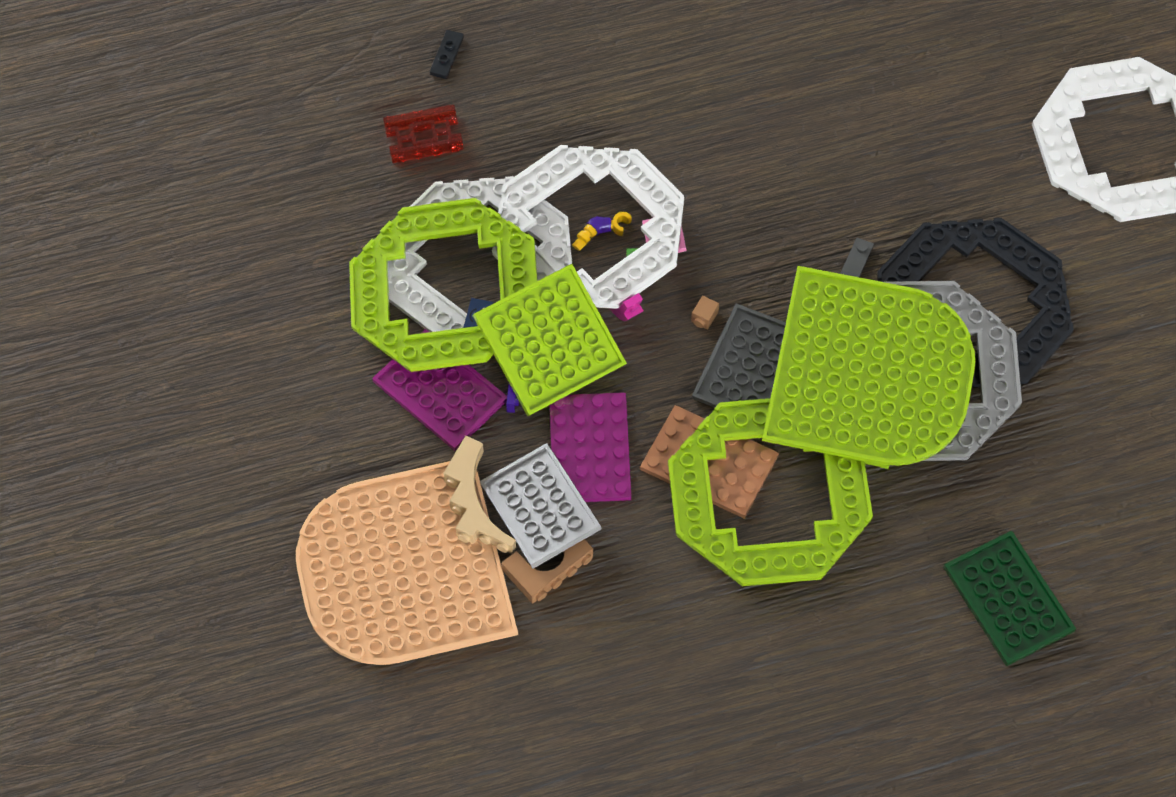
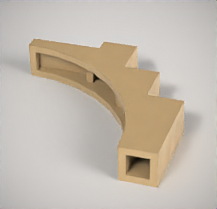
[443,436,516,554]

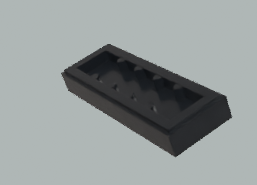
[430,30,464,79]

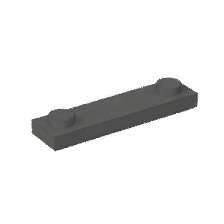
[840,238,874,278]

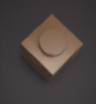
[691,295,719,330]

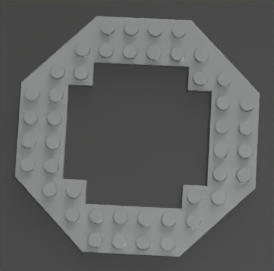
[885,281,1022,461]

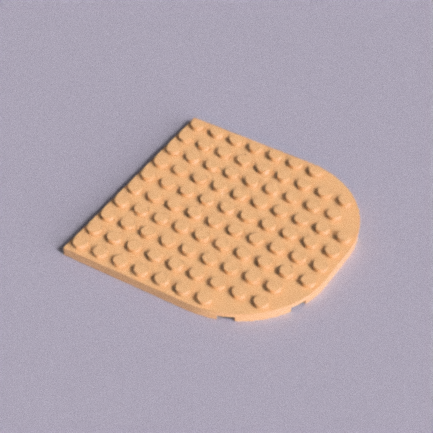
[296,461,518,665]

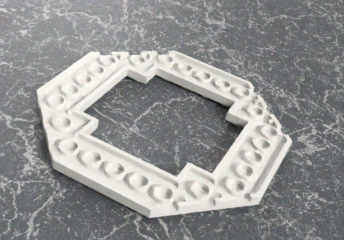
[1032,57,1176,222]
[492,145,684,309]
[388,176,572,332]

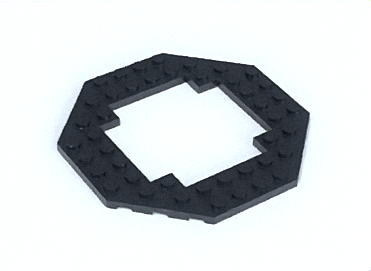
[877,218,1074,387]

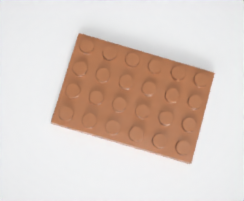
[640,405,779,519]

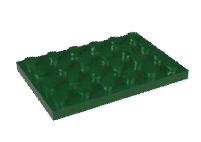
[943,530,1076,666]

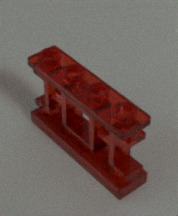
[383,104,463,163]

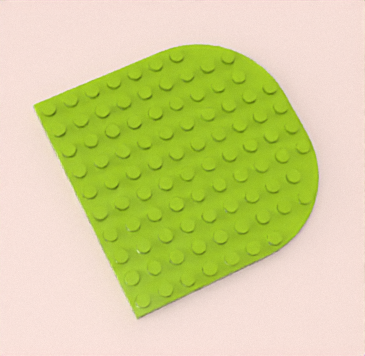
[762,266,975,466]

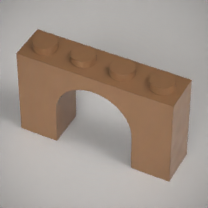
[501,539,593,604]

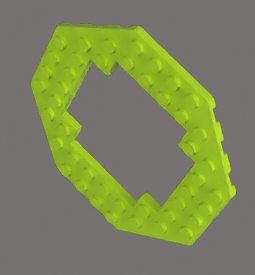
[349,198,538,372]
[668,398,873,586]

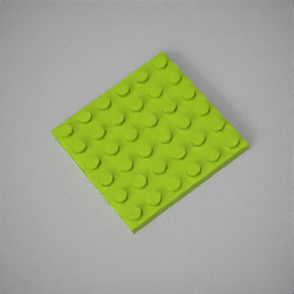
[472,264,627,416]

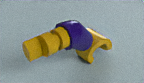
[572,212,632,251]

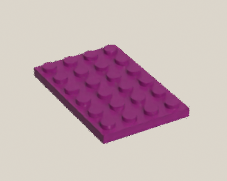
[372,329,507,451]
[550,393,631,502]

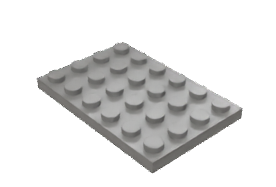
[480,443,602,569]

